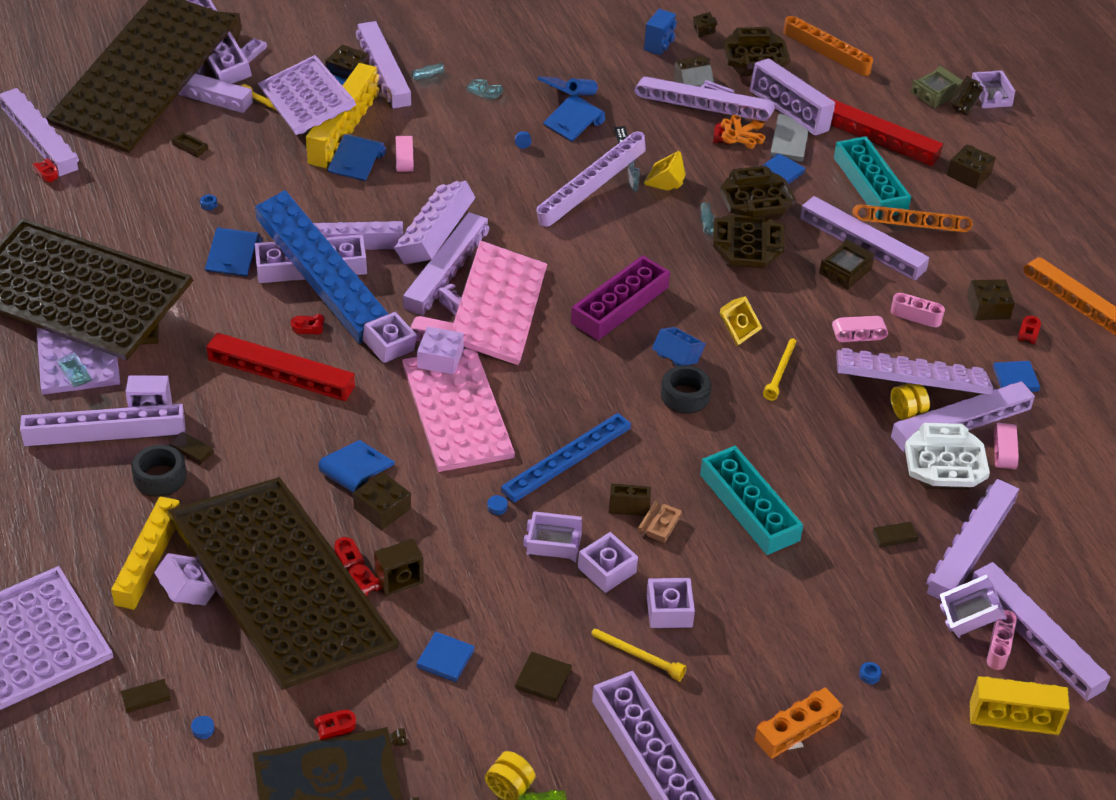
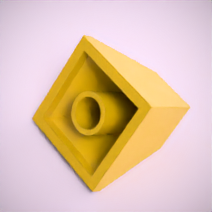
[644,151,686,191]
[720,296,762,346]

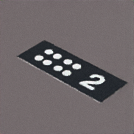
[614,126,628,144]

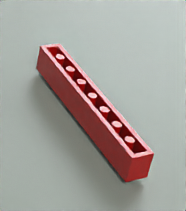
[828,97,943,166]
[206,332,355,402]

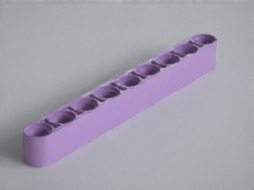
[634,77,775,121]
[536,132,646,227]

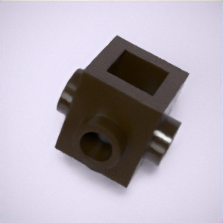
[693,12,718,38]

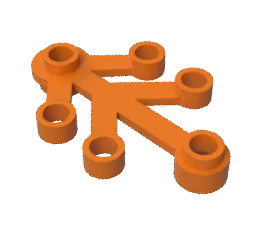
[721,114,765,149]

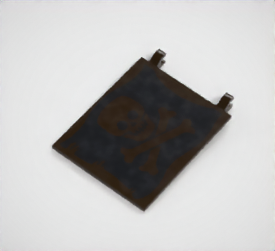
[253,727,419,800]

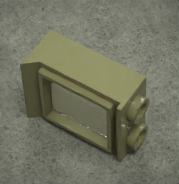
[911,65,963,108]

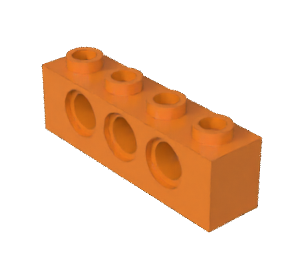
[754,687,843,759]

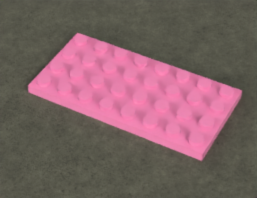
[451,241,547,365]
[402,348,515,472]

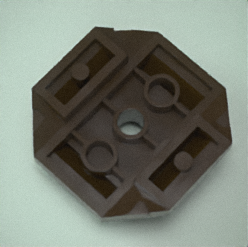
[723,27,790,76]
[720,166,796,220]
[713,214,784,268]

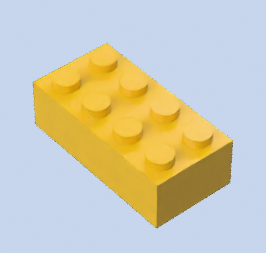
[970,676,1069,735]

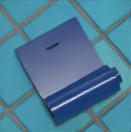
[537,76,598,96]
[543,95,605,142]
[328,134,386,181]
[205,227,263,277]
[318,440,395,493]

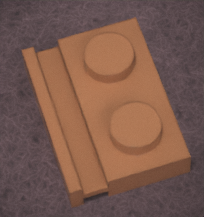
[638,501,682,543]

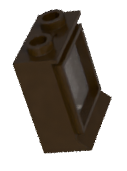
[819,239,875,289]

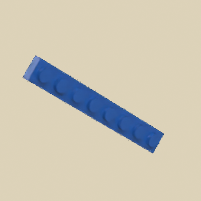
[501,413,631,503]

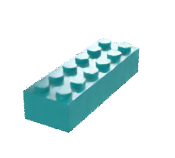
[834,136,911,219]
[700,446,803,555]

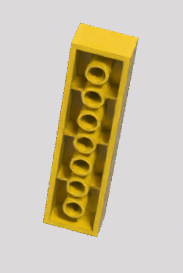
[306,63,379,168]

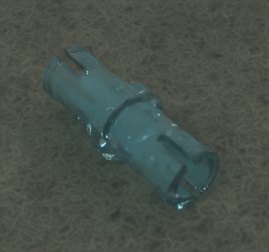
[412,63,445,81]
[700,202,714,234]

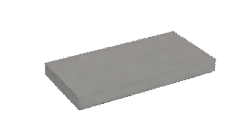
[770,114,808,162]

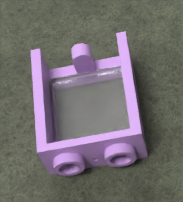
[972,71,1016,108]
[523,512,582,563]
[940,575,1007,638]

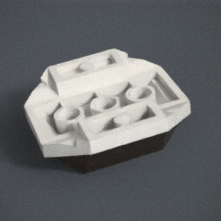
[905,423,990,490]

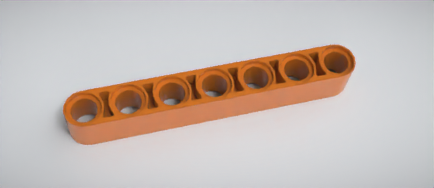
[783,16,873,76]
[852,204,973,232]
[1023,257,1116,335]

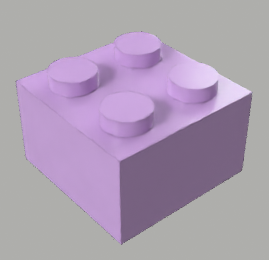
[362,312,417,363]
[417,326,464,375]
[126,376,172,408]
[578,532,638,593]
[154,553,216,605]
[647,578,695,628]

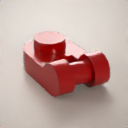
[713,122,729,145]
[32,158,59,182]
[290,314,325,335]
[1017,316,1041,345]
[334,537,365,571]
[349,564,382,596]
[314,710,356,740]

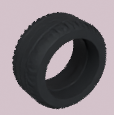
[661,365,712,413]
[131,445,187,496]

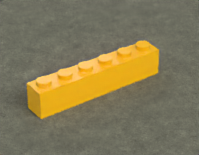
[111,496,180,610]

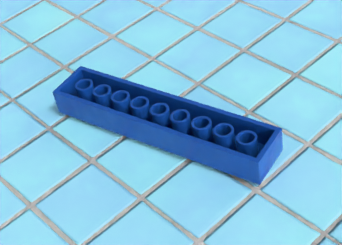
[255,190,388,344]

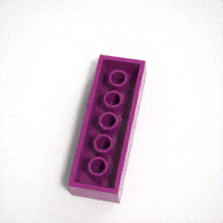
[571,255,670,341]

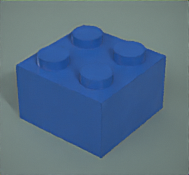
[644,9,677,55]
[652,327,706,366]

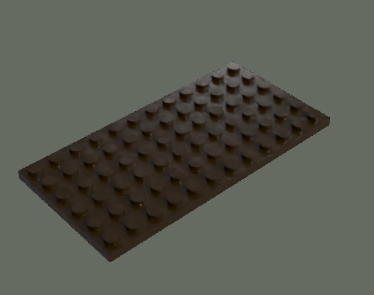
[46,0,237,153]
[0,218,194,361]
[168,477,399,690]

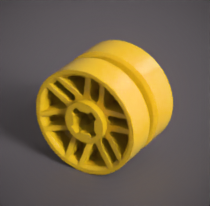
[890,383,930,420]
[485,751,536,800]

